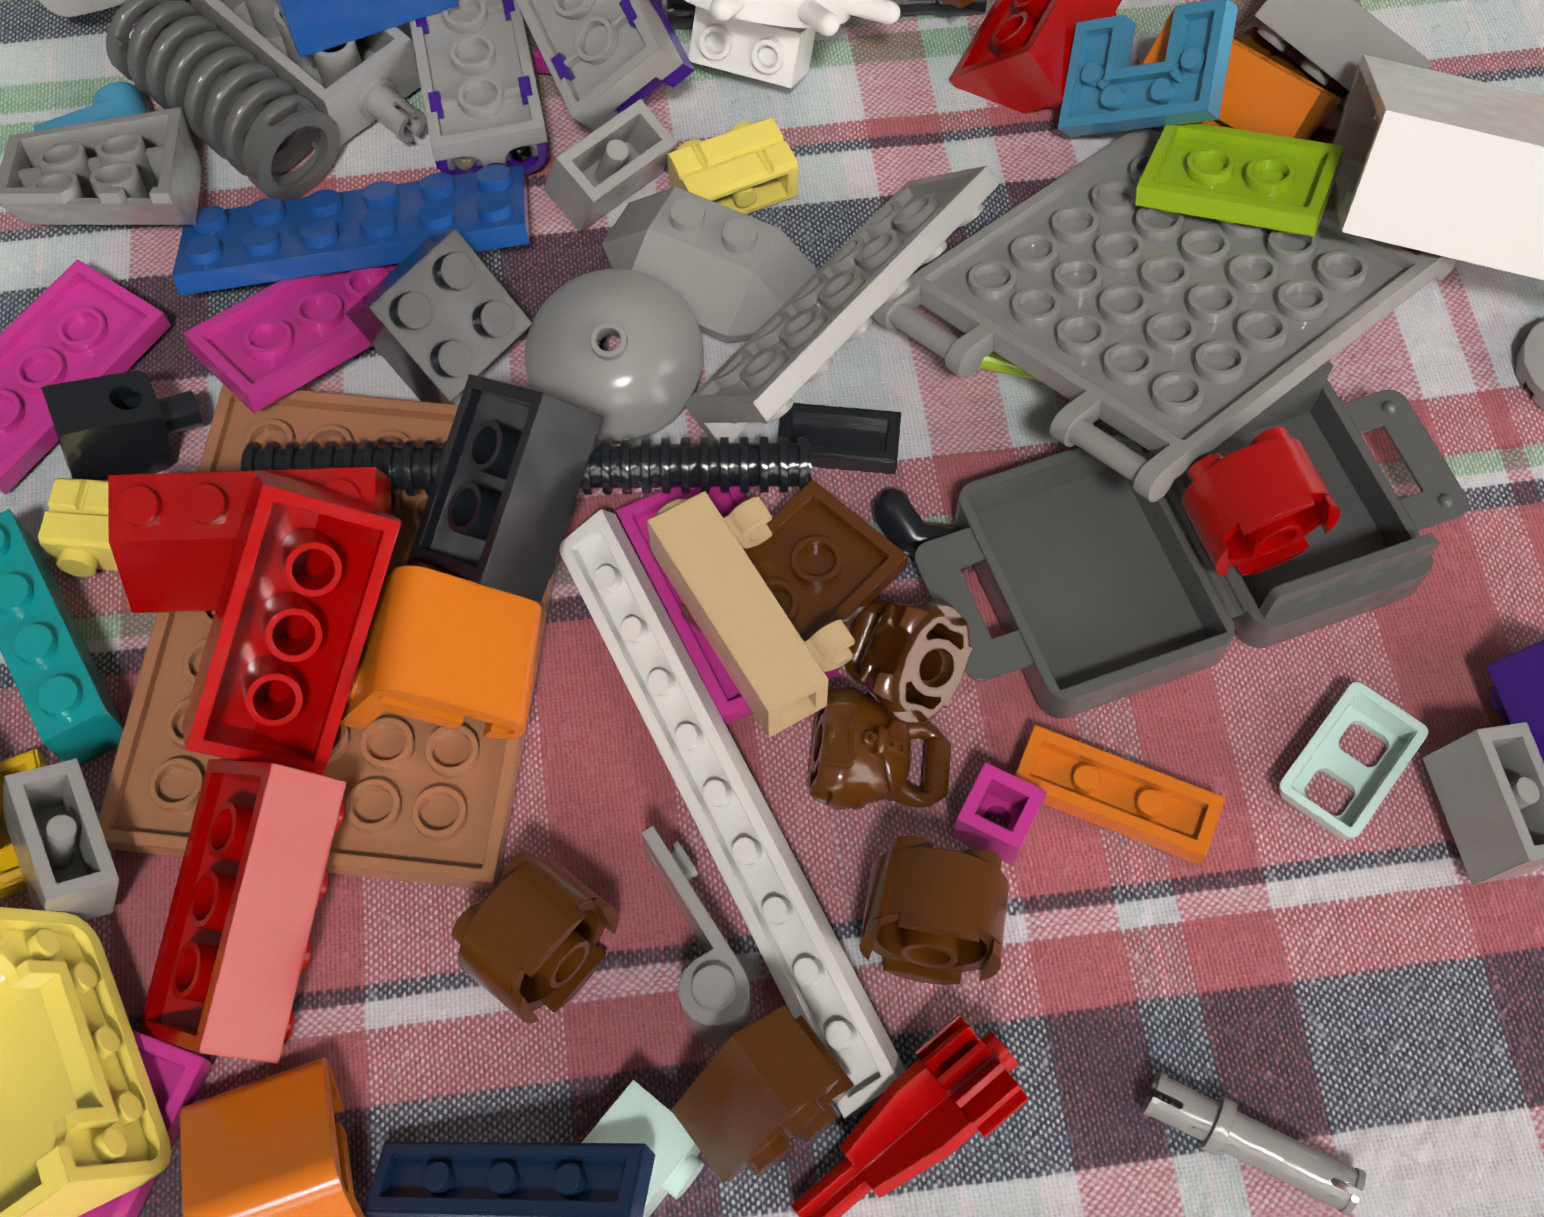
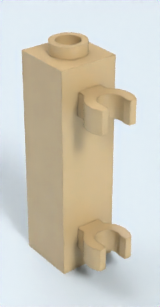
[647,491,855,738]

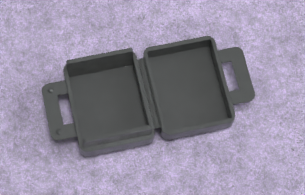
[915,360,1469,719]

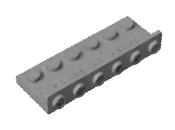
[684,165,998,443]

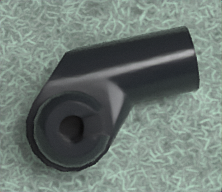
[873,488,955,553]

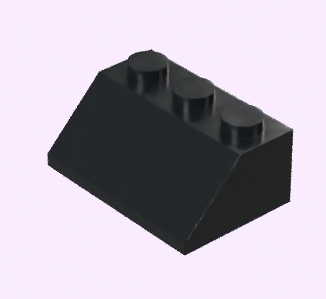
[409,374,603,602]

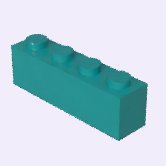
[0,508,125,766]

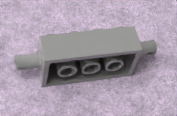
[190,0,426,147]

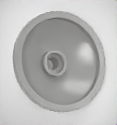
[525,269,704,444]

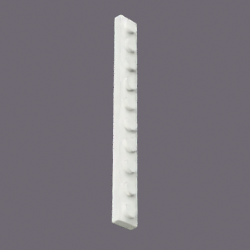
[559,509,906,1118]

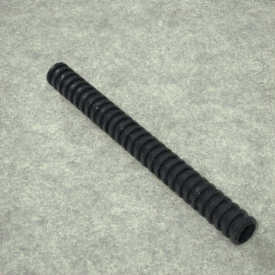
[241,436,811,497]

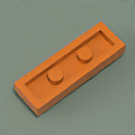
[1015,725,1226,865]

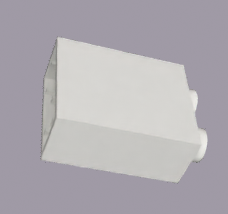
[1331,54,1544,280]

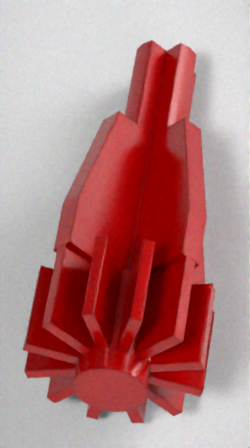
[791,1014,1030,1217]

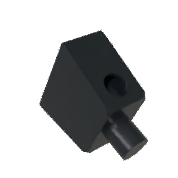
[41,370,203,481]

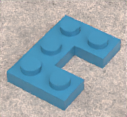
[1058,0,1238,137]

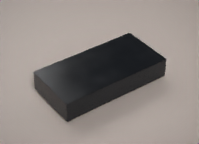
[777,403,901,475]

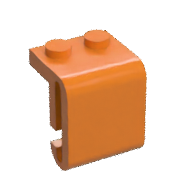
[340,566,543,739]
[180,1057,365,1217]

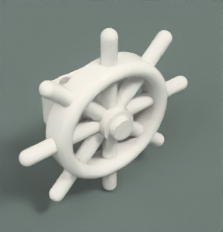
[685,0,900,88]

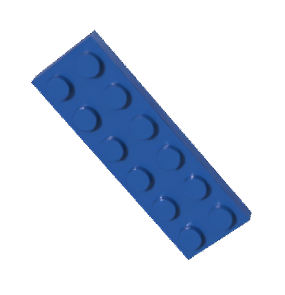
[172,164,529,296]

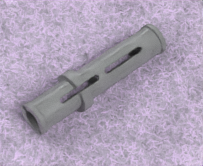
[1141,1071,1366,1216]

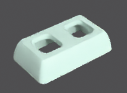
[1279,682,1428,840]

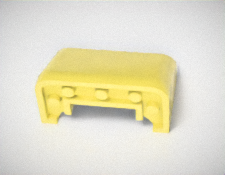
[0,907,172,1217]

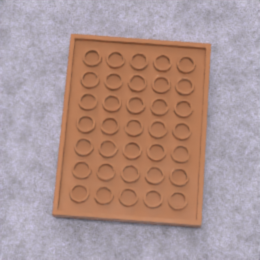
[98,384,559,891]

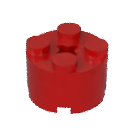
[1181,426,1340,577]

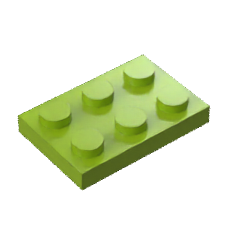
[1135,122,1344,237]

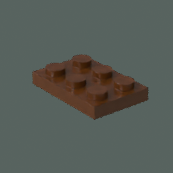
[680,479,908,642]

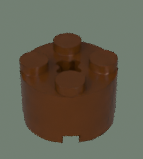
[859,836,1009,985]
[451,851,619,1024]

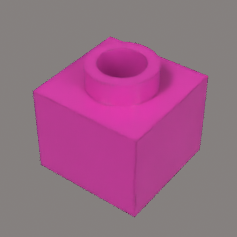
[952,762,1047,866]

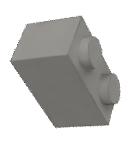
[543,99,678,232]
[1423,722,1544,885]
[2,758,119,921]

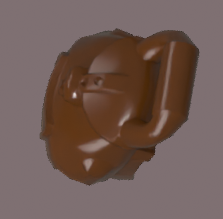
[844,599,973,723]
[808,686,951,811]

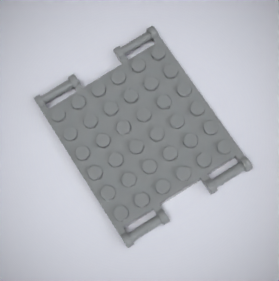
[873,126,1457,502]

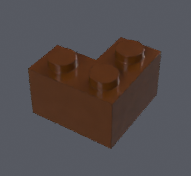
[671,1005,854,1184]

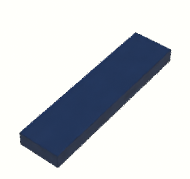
[363,1142,655,1217]

